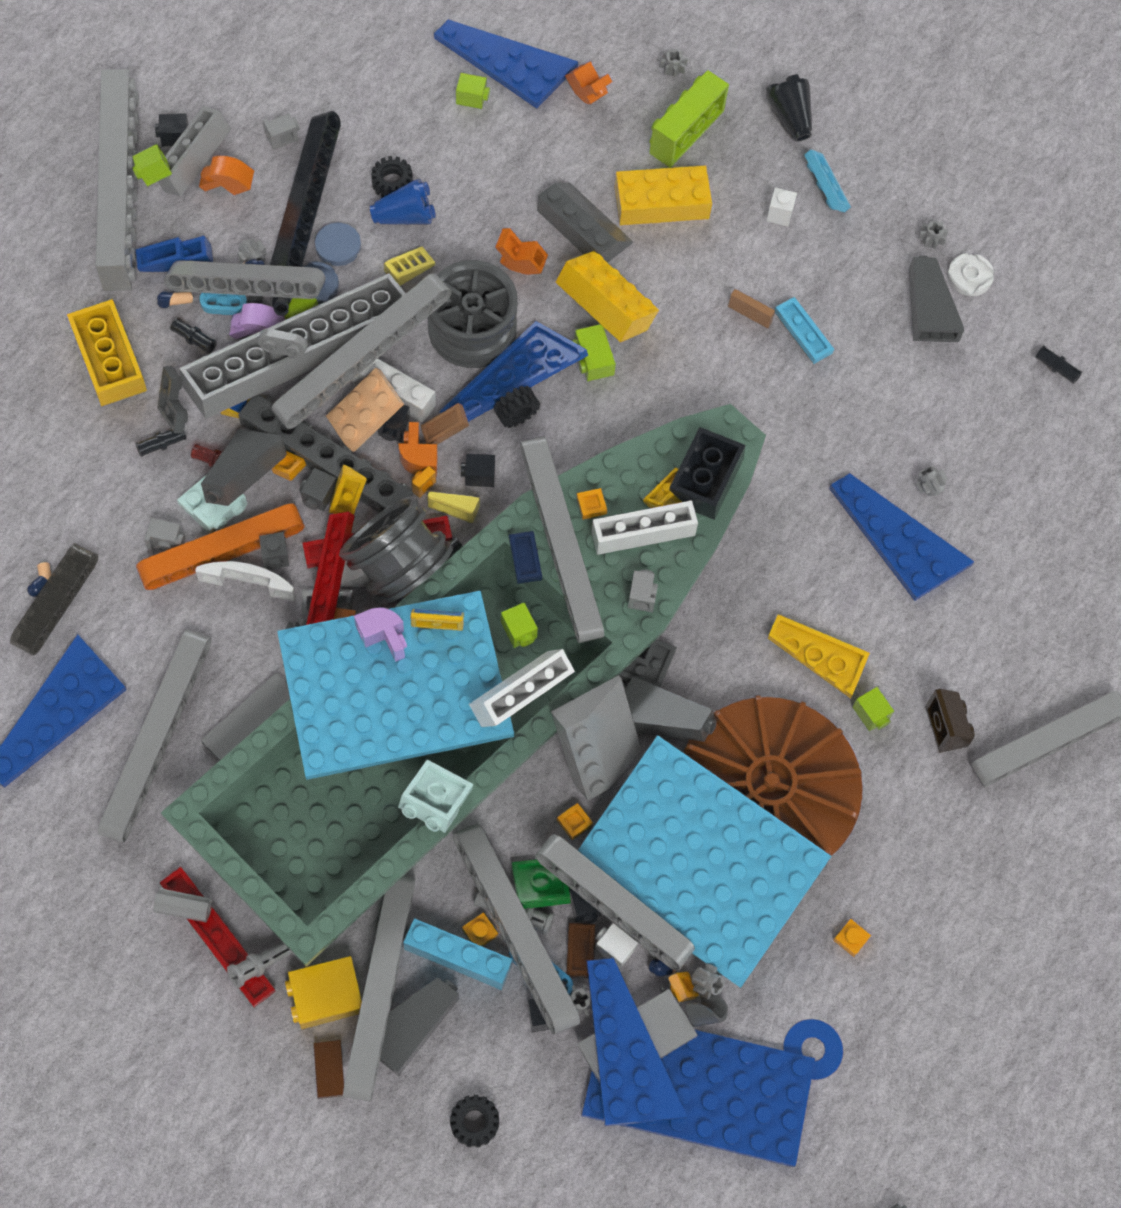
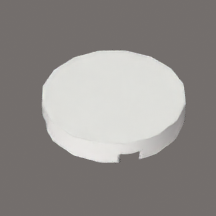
[947,253,994,296]

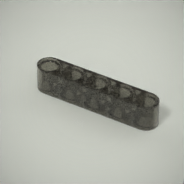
[10,543,99,656]

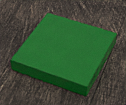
[512,859,571,909]

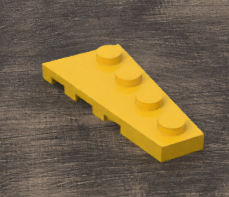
[767,614,870,699]

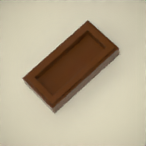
[566,923,595,978]
[314,1040,344,1099]

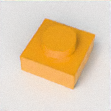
[272,451,306,481]
[412,466,436,498]
[576,488,607,520]
[557,803,593,840]
[462,912,498,947]
[833,919,871,957]
[668,972,699,1002]

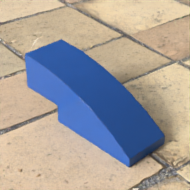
[135,236,213,272]

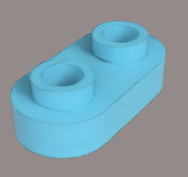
[199,293,247,315]

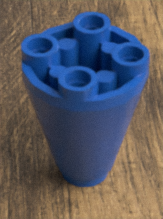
[370,178,436,225]

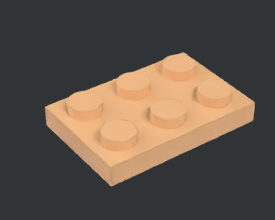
[326,368,404,452]

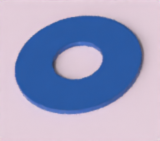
[783,1019,843,1080]

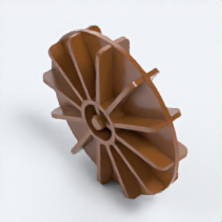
[683,695,863,856]

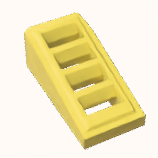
[384,247,435,286]
[428,492,480,523]

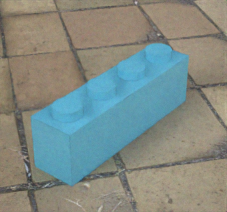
[403,918,513,990]

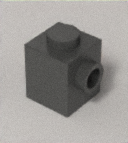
[299,468,337,512]
[259,532,289,570]

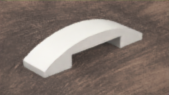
[195,561,296,602]

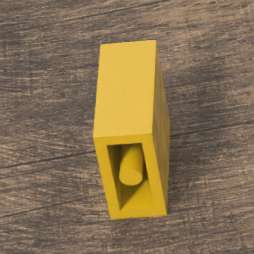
[285,956,362,1029]

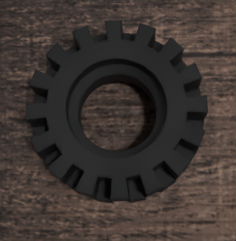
[371,156,413,198]
[494,386,540,428]
[450,1094,500,1148]

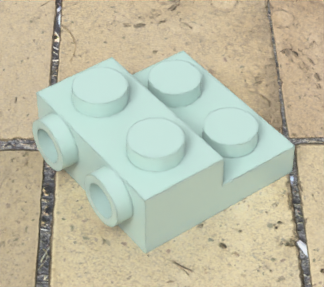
[177,476,247,534]
[398,760,473,833]

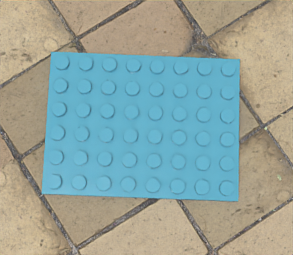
[277,591,514,780]
[578,735,832,988]

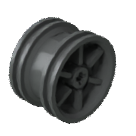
[428,260,518,368]
[339,496,453,605]

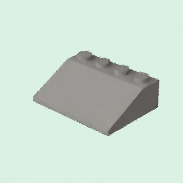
[551,675,641,800]

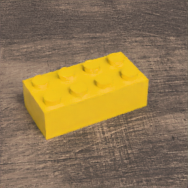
[614,165,712,225]
[555,251,659,343]
[67,299,147,407]

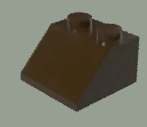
[925,689,975,753]

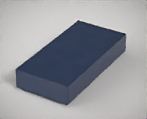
[509,531,542,584]

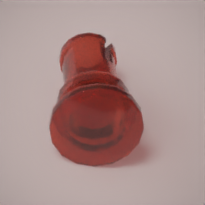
[191,444,224,468]

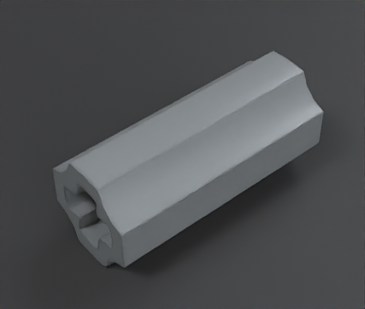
[153,888,212,922]

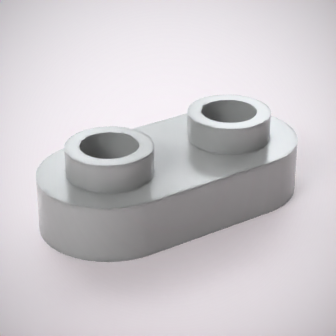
[258,329,308,358]

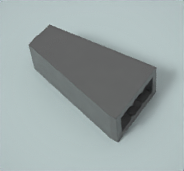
[909,256,964,342]
[201,429,287,506]
[625,677,717,742]
[380,977,459,1076]

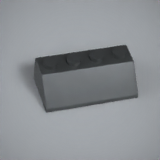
[537,183,633,263]

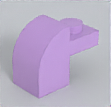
[229,303,285,339]
[354,608,407,662]

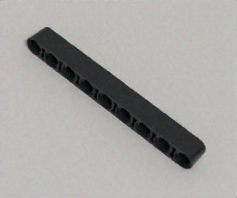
[270,111,341,267]

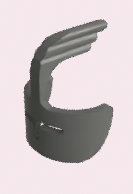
[660,987,728,1027]

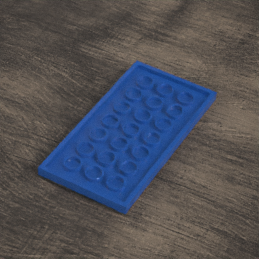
[582,1030,815,1167]

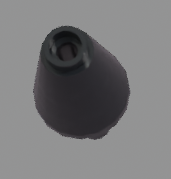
[766,74,812,142]

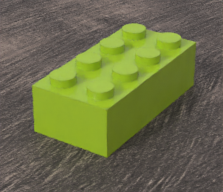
[649,70,729,168]

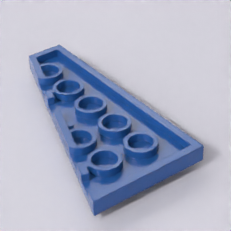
[434,19,578,109]
[439,321,588,422]
[829,473,974,601]
[0,634,127,788]
[587,958,687,1126]

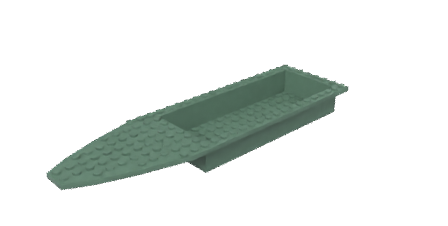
[161,404,766,967]

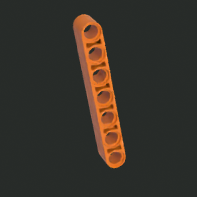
[136,503,305,590]

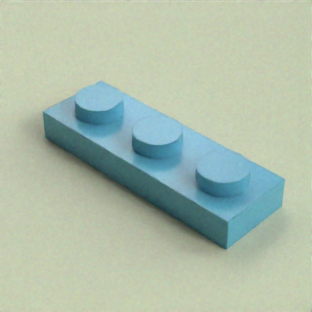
[804,150,851,213]
[775,297,834,364]

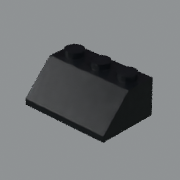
[669,427,746,520]

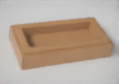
[728,289,775,328]
[420,403,469,445]

